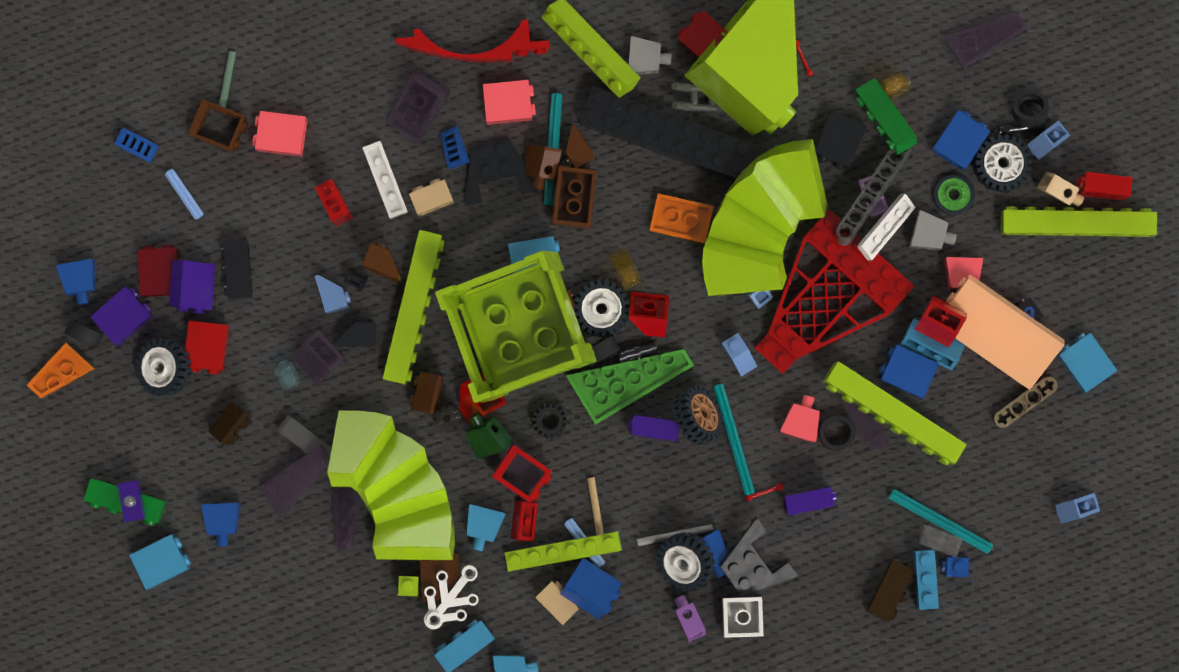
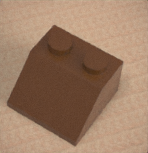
[409,372,444,416]

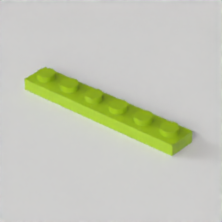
[505,531,622,572]

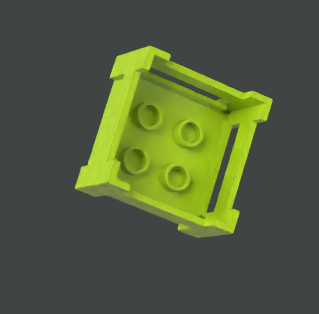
[435,251,597,403]

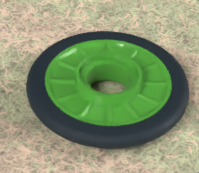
[933,174,975,215]

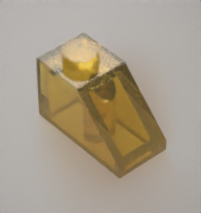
[880,73,911,101]
[609,249,642,291]

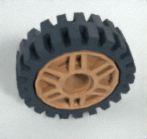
[673,386,724,445]

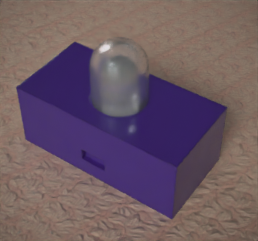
[118,480,146,522]

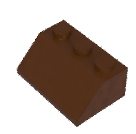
[362,242,403,284]

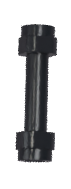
[998,122,1046,135]

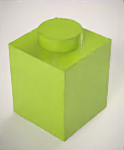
[398,576,420,596]

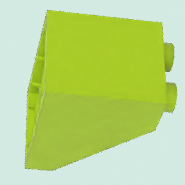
[684,0,798,136]

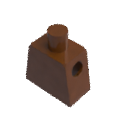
[525,145,562,190]

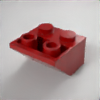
[914,296,967,348]

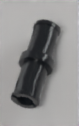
[617,340,657,363]

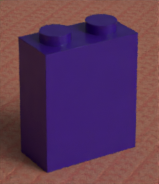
[169,260,215,314]
[91,287,153,347]
[627,415,679,442]
[782,487,837,516]

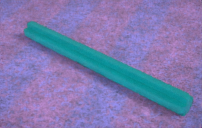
[543,93,562,206]
[713,384,755,495]
[889,489,993,554]

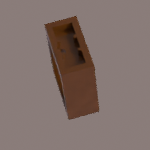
[188,99,248,154]

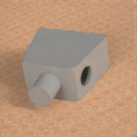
[629,36,672,75]
[909,210,957,251]

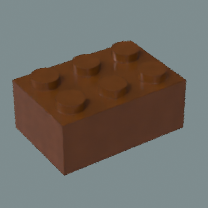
[550,166,597,230]

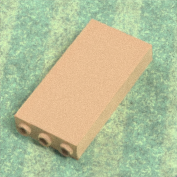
[946,274,1065,390]

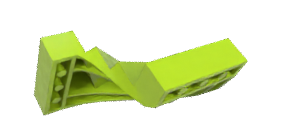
[702,139,828,296]
[327,411,455,560]

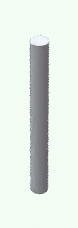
[637,524,714,546]

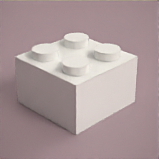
[722,597,763,638]

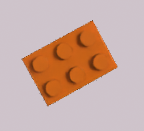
[649,193,714,244]

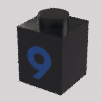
[1014,297,1044,321]

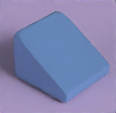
[746,291,773,309]

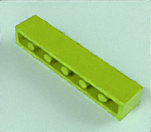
[541,0,641,98]

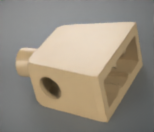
[1036,171,1084,207]

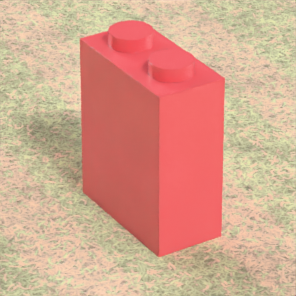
[483,80,536,125]
[253,111,307,157]

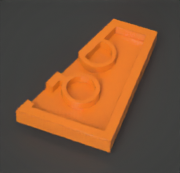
[27,343,95,398]

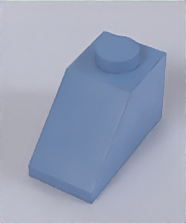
[1027,121,1071,160]
[315,275,351,314]
[721,333,757,377]
[1055,493,1100,524]

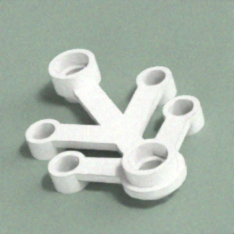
[424,565,479,629]

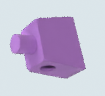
[675,595,706,642]

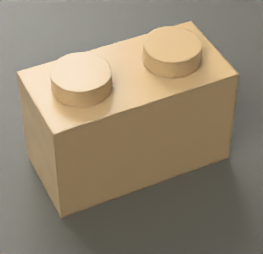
[409,178,454,217]
[535,581,579,625]

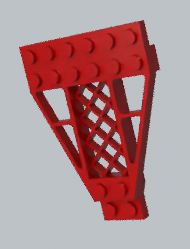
[754,209,915,374]

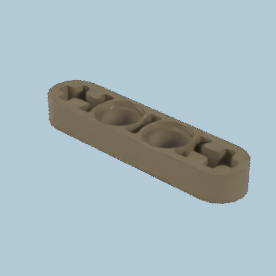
[993,377,1058,428]

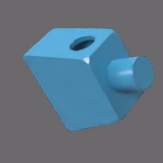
[467,504,506,551]
[493,655,539,672]

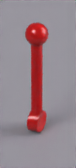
[796,40,813,77]
[745,483,784,501]

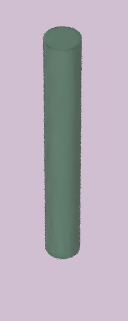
[219,51,236,108]

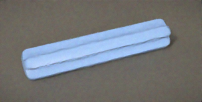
[165,169,203,220]
[564,518,605,568]

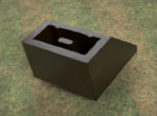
[208,401,252,446]

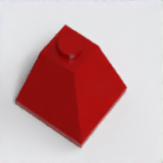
[629,291,669,338]
[460,373,507,425]

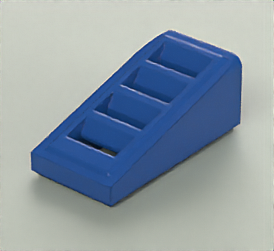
[440,126,470,169]
[114,128,159,163]

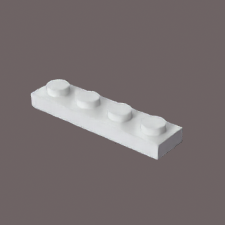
[362,141,408,219]
[857,194,916,260]

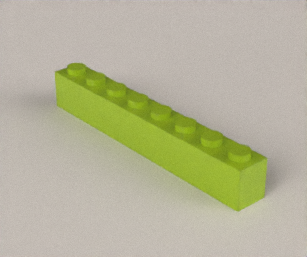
[1001,207,1157,237]
[383,230,445,385]
[822,361,967,466]

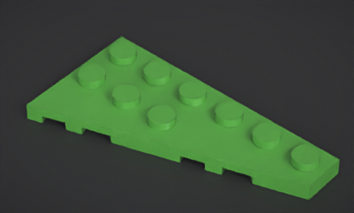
[566,349,694,425]

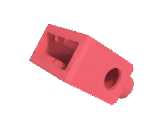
[944,257,983,290]
[779,395,820,443]

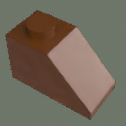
[565,125,596,169]

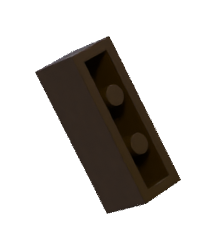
[866,559,915,622]

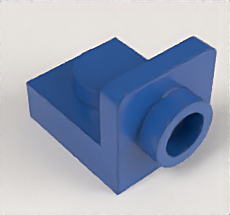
[941,557,969,577]

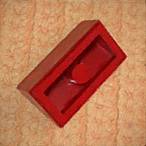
[511,501,538,541]

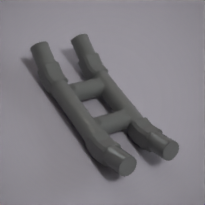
[672,82,725,112]

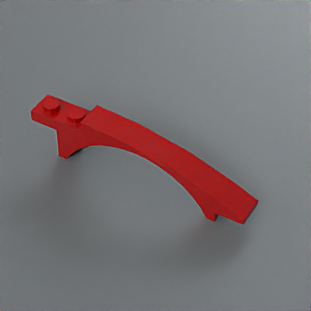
[395,19,550,63]

